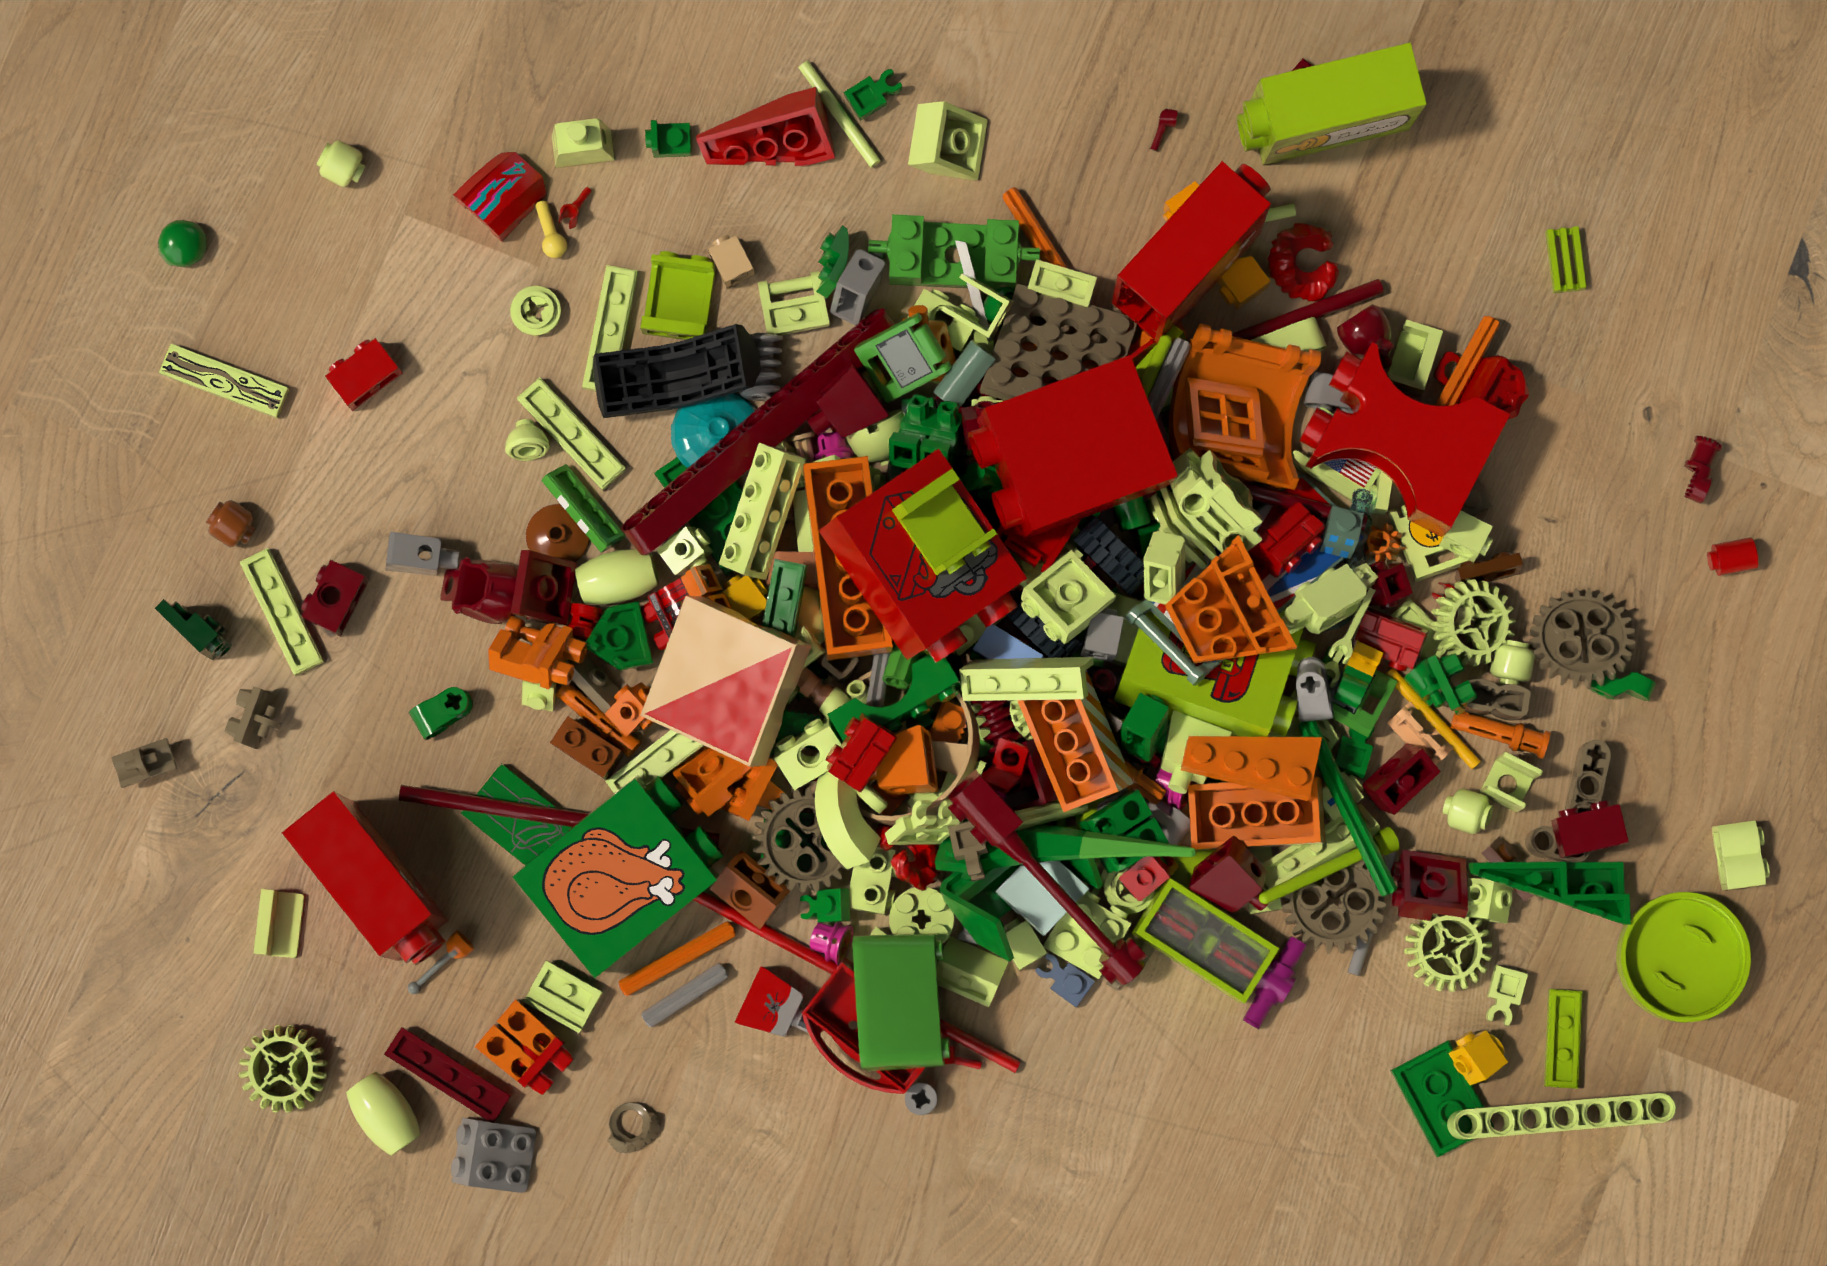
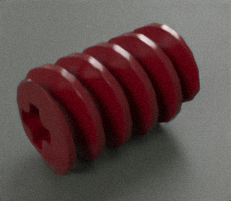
[970,700,1023,754]

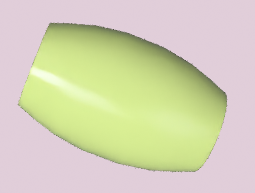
[575,549,659,605]
[346,1071,421,1156]

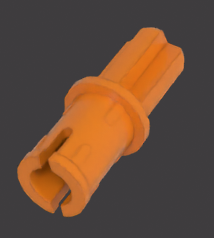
[1123,759,1166,805]

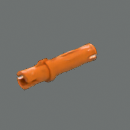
[556,682,641,758]

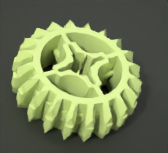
[1429,579,1516,666]
[1404,913,1492,992]
[239,1025,328,1113]

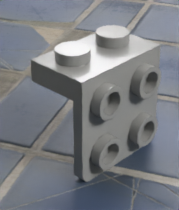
[451,1118,536,1193]

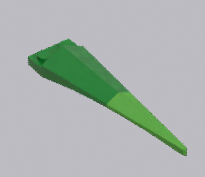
[935,818,1196,873]

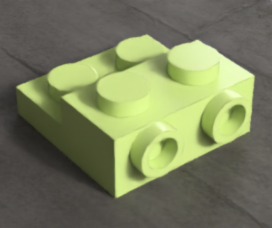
[1021,550,1116,645]
[1043,891,1131,979]

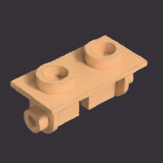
[1387,702,1454,765]

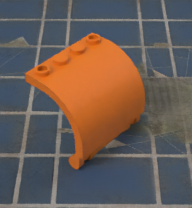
[1169,323,1321,490]

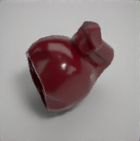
[1337,304,1394,369]

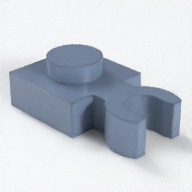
[1035,954,1095,1008]

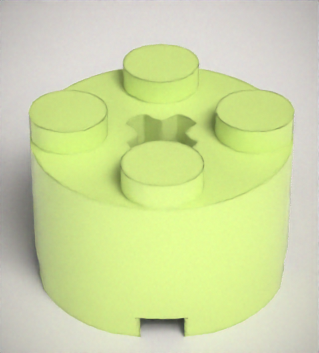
[889,887,954,944]

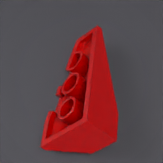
[696,87,835,166]

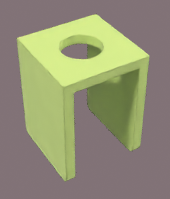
[941,273,1014,338]
[1479,752,1543,812]

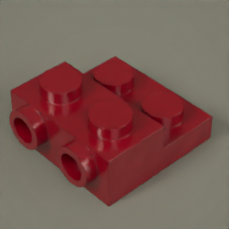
[511,550,577,626]
[1391,849,1468,921]

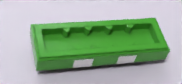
[541,464,626,553]

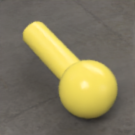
[535,201,567,258]

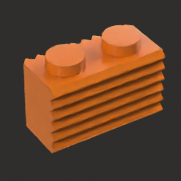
[930,701,967,773]

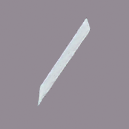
[955,241,995,348]

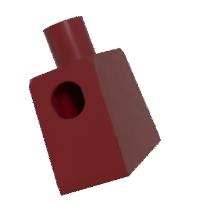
[807,361,889,438]
[1189,835,1268,912]

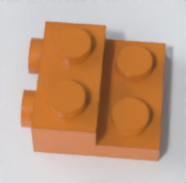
[672,746,752,817]

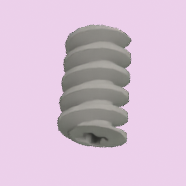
[740,333,783,401]

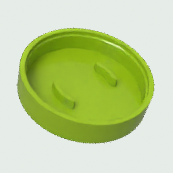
[1616,892,1751,1023]

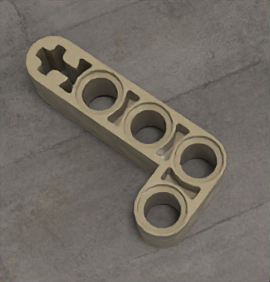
[1525,740,1611,862]

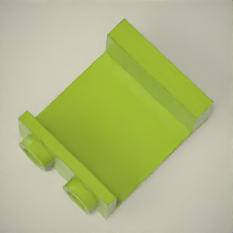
[892,468,997,575]

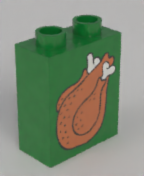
[513,775,724,979]

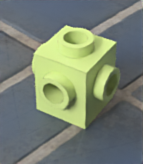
[657,526,713,575]
[1467,878,1513,924]

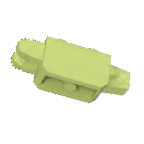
[1281,563,1378,634]

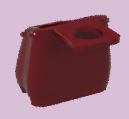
[440,557,518,624]

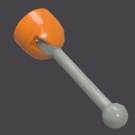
[408,930,475,994]

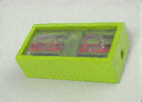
[1131,878,1279,1004]

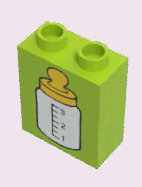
[1237,42,1427,165]

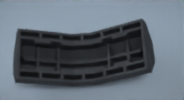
[593,324,761,418]

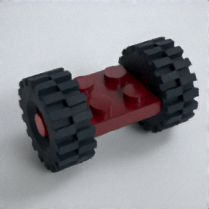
[1007,516,1144,658]

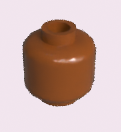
[206,500,255,548]

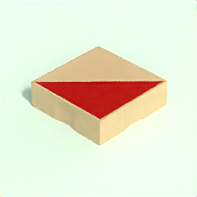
[640,595,812,767]

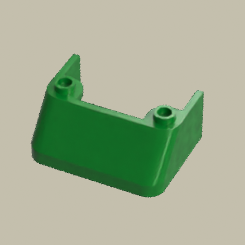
[940,823,1103,962]

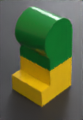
[1333,641,1383,709]

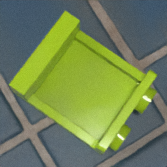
[640,251,716,340]

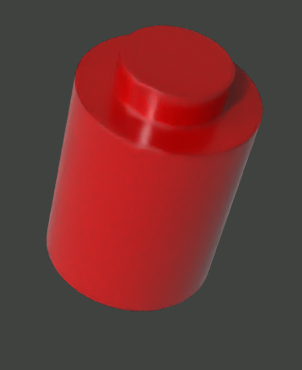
[1707,537,1758,576]

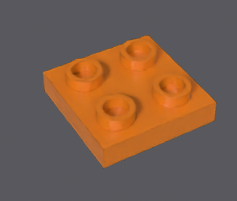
[721,758,787,821]

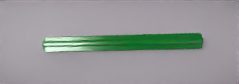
[1298,721,1397,897]

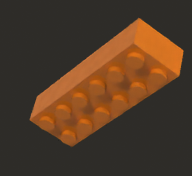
[803,456,893,660]

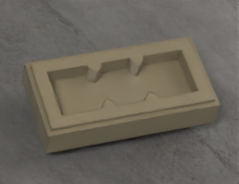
[566,655,619,714]

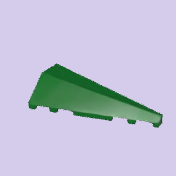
[1469,862,1631,925]

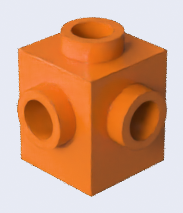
[605,682,654,737]

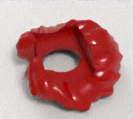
[1267,223,1339,302]
[876,824,941,891]

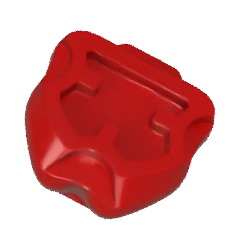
[1434,351,1529,420]

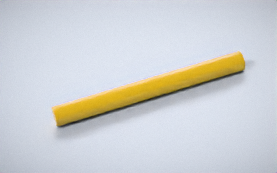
[1386,668,1481,770]

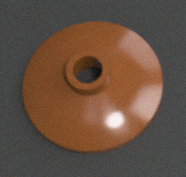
[526,504,589,562]

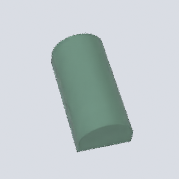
[933,340,995,409]

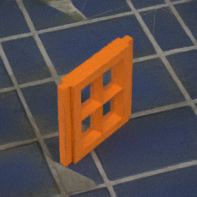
[1184,377,1264,458]

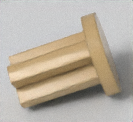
[787,431,816,463]

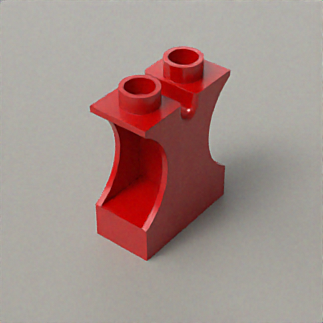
[1299,342,1510,537]

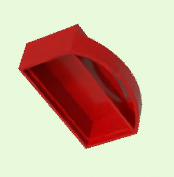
[802,957,947,1094]

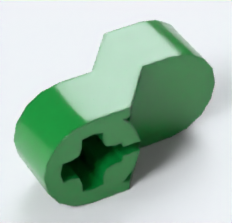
[1589,672,1657,701]

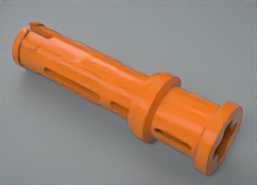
[1450,712,1551,759]

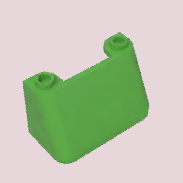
[852,934,950,1072]

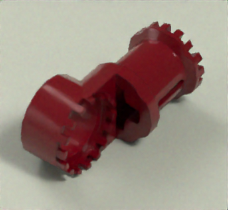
[1684,435,1723,504]

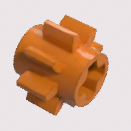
[1365,523,1405,562]

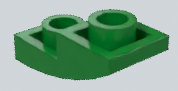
[816,225,849,298]

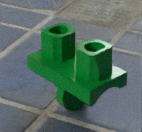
[1419,653,1478,715]

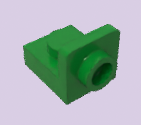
[645,120,691,158]

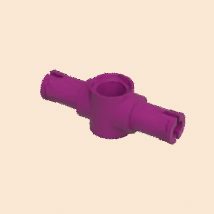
[1243,936,1307,1030]

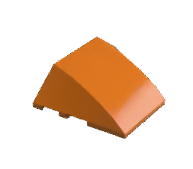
[1165,535,1297,663]

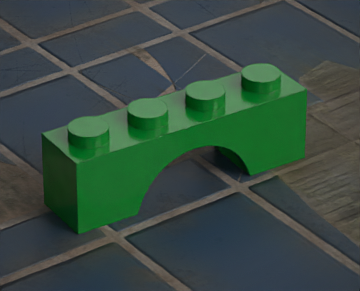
[827,654,961,741]

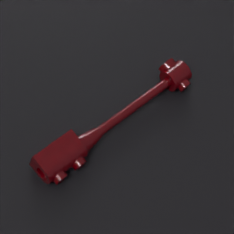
[948,769,1148,985]

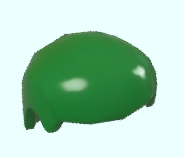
[158,220,207,268]

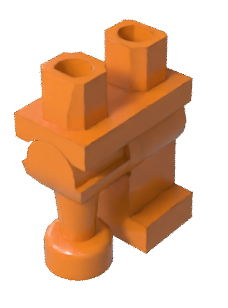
[488,616,587,690]

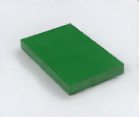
[1390,1040,1494,1157]

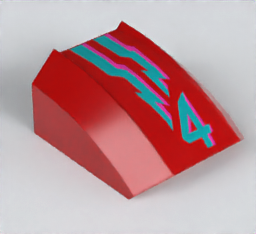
[453,152,546,242]

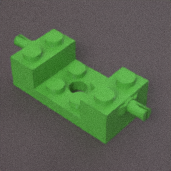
[868,214,1040,291]

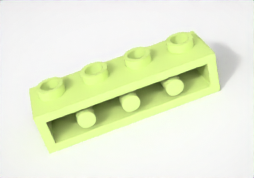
[719,443,806,580]

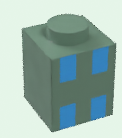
[1319,506,1364,559]

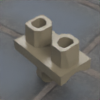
[225,686,281,749]
[111,738,178,788]

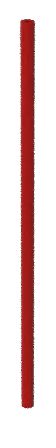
[693,891,1021,1073]

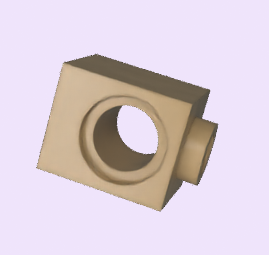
[708,235,755,289]

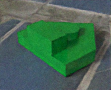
[585,601,653,671]

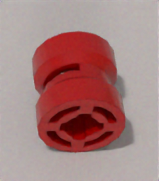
[567,603,603,640]

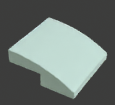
[995,861,1089,936]

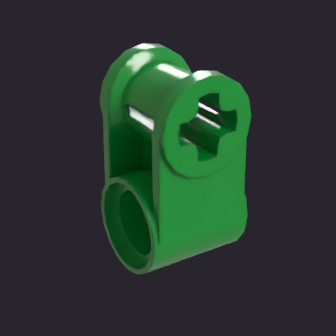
[408,687,473,740]

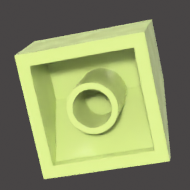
[908,101,988,180]

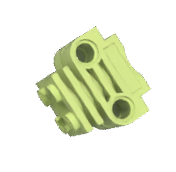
[1151,448,1263,570]

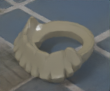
[608,1103,660,1153]

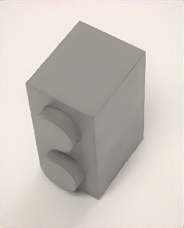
[1080,608,1124,662]

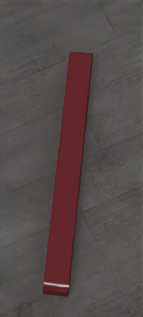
[621,308,895,555]

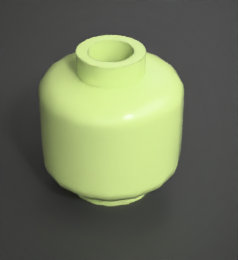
[316,140,365,187]
[1490,640,1535,685]
[1443,788,1493,834]

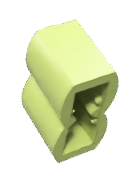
[1712,820,1770,891]

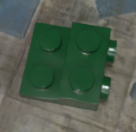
[155,599,232,660]

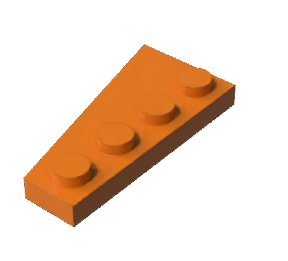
[1181,736,1322,801]

